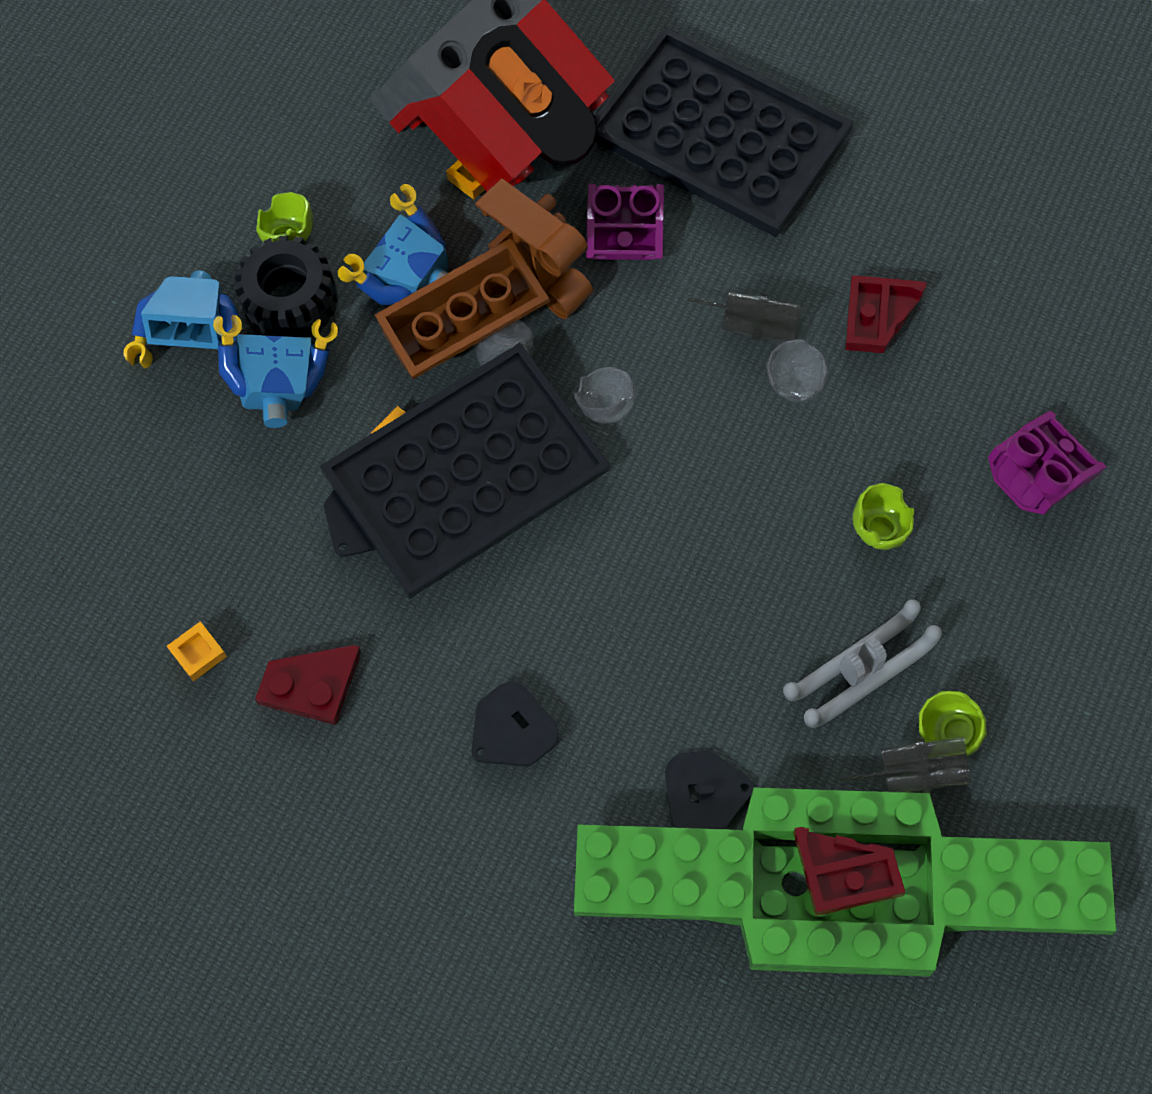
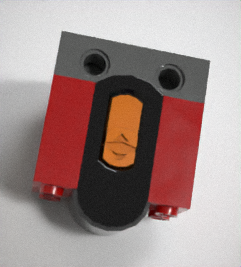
[369,0,615,192]

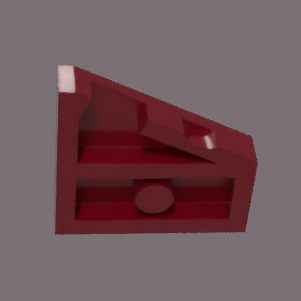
[845,275,926,354]
[255,645,361,725]
[793,827,906,916]

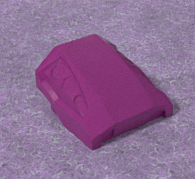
[586,184,664,260]
[988,411,1107,515]

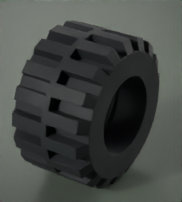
[234,236,338,337]

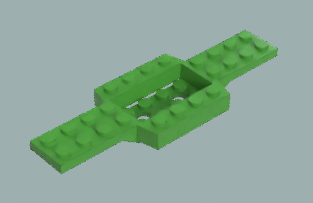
[574,788,1116,977]

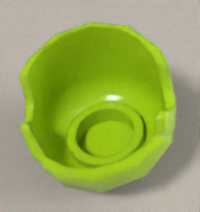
[256,192,313,243]
[852,483,914,550]
[919,691,987,760]

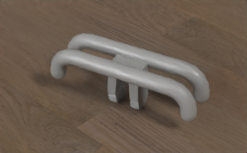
[783,599,942,728]

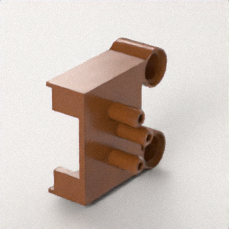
[475,179,593,319]

